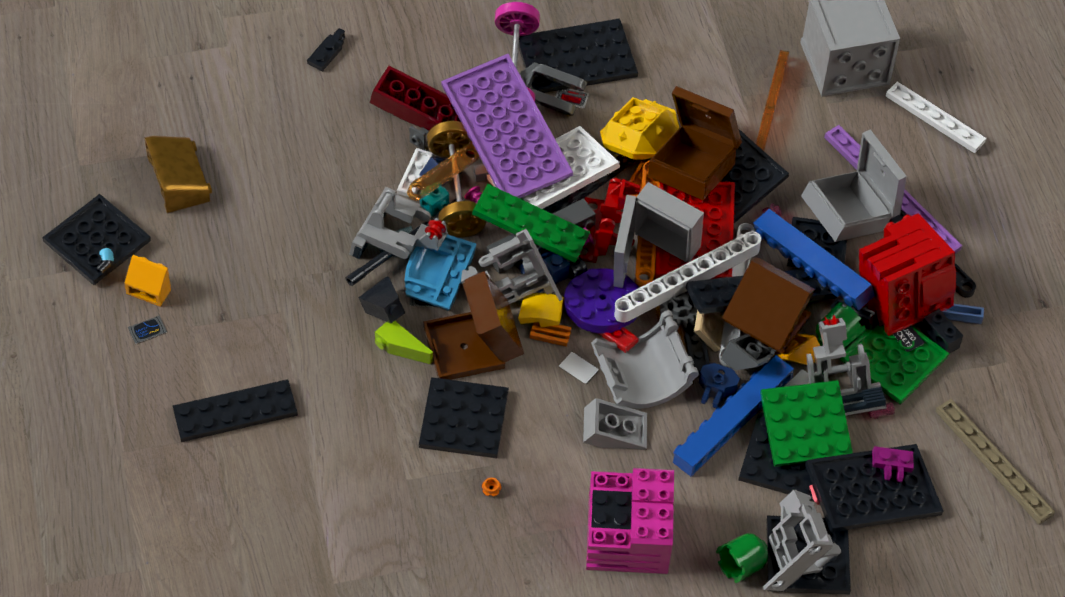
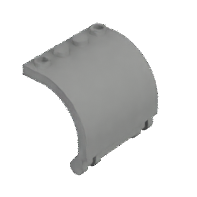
[591,310,699,409]

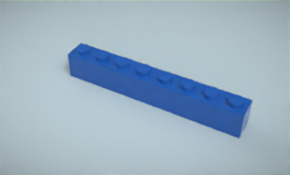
[753,209,875,310]
[673,355,794,477]

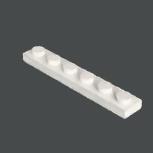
[886,81,986,153]

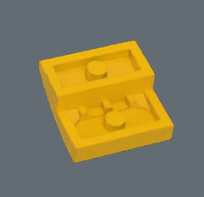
[518,293,564,327]

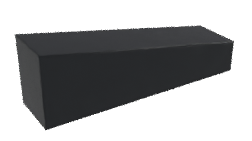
[831,299,879,331]

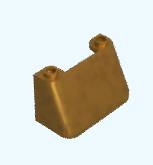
[144,136,212,213]

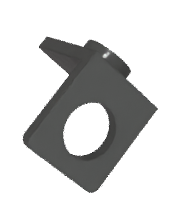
[409,126,429,150]

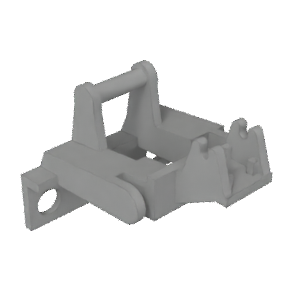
[461,229,563,304]
[763,490,841,591]

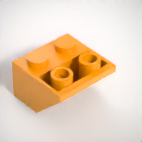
[124,255,171,307]

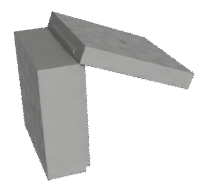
[801,129,907,242]
[613,182,704,288]

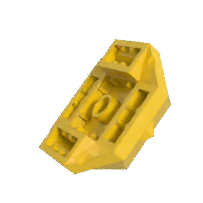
[600,97,679,159]

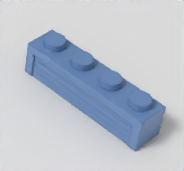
[942,304,984,324]

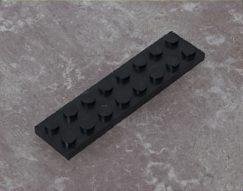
[685,269,837,314]

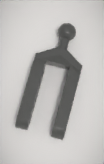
[519,62,587,116]

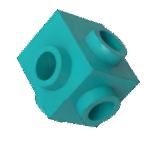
[420,183,449,217]

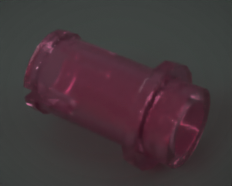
[868,402,895,419]

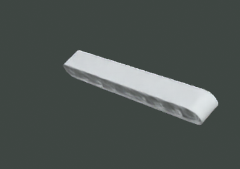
[614,231,761,323]

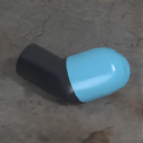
[96,248,114,275]

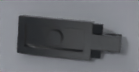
[307,28,345,71]

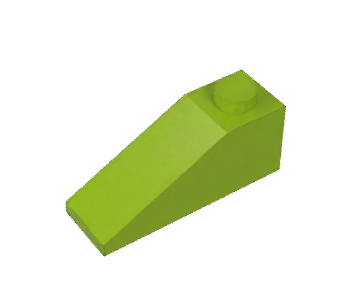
[375,321,433,364]

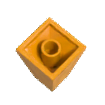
[772,334,820,365]

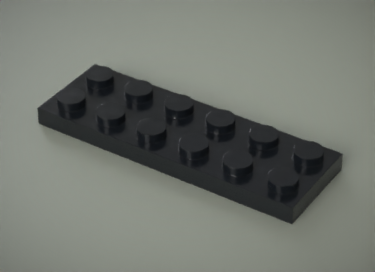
[172,379,298,442]

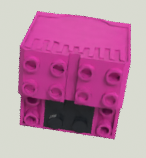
[586,468,674,574]

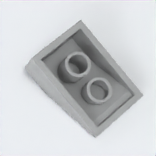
[583,398,647,450]

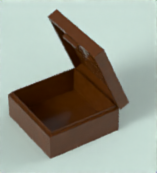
[648,86,742,200]
[722,257,815,354]
[423,271,524,380]

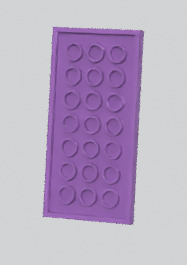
[441,54,573,198]

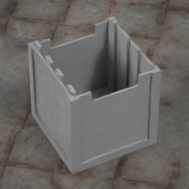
[800,0,900,97]

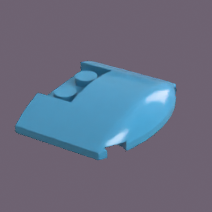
[405,234,477,310]

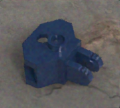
[699,363,740,409]

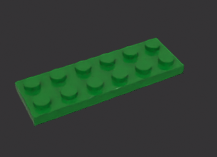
[472,184,590,263]

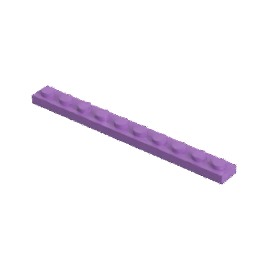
[824,125,962,254]

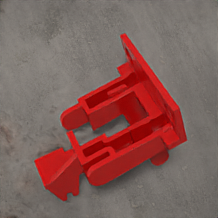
[579,178,641,263]

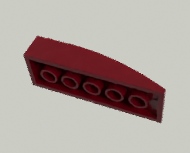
[369,65,461,131]

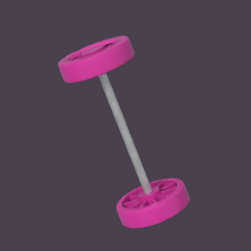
[495,2,540,102]

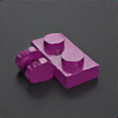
[872,446,914,482]

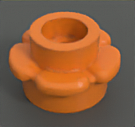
[482,477,501,497]

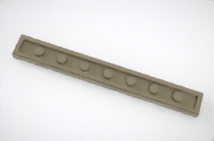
[935,399,1055,525]

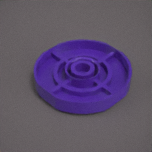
[564,268,641,333]

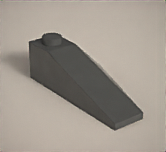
[721,334,776,370]

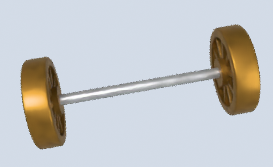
[427,121,487,238]

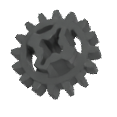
[659,293,697,329]

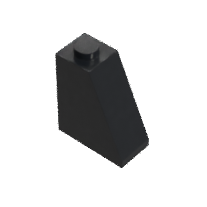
[358,276,405,324]

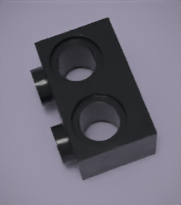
[920,309,963,354]

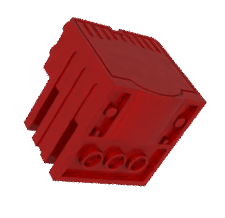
[859,213,956,336]

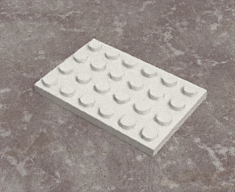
[487,126,620,209]

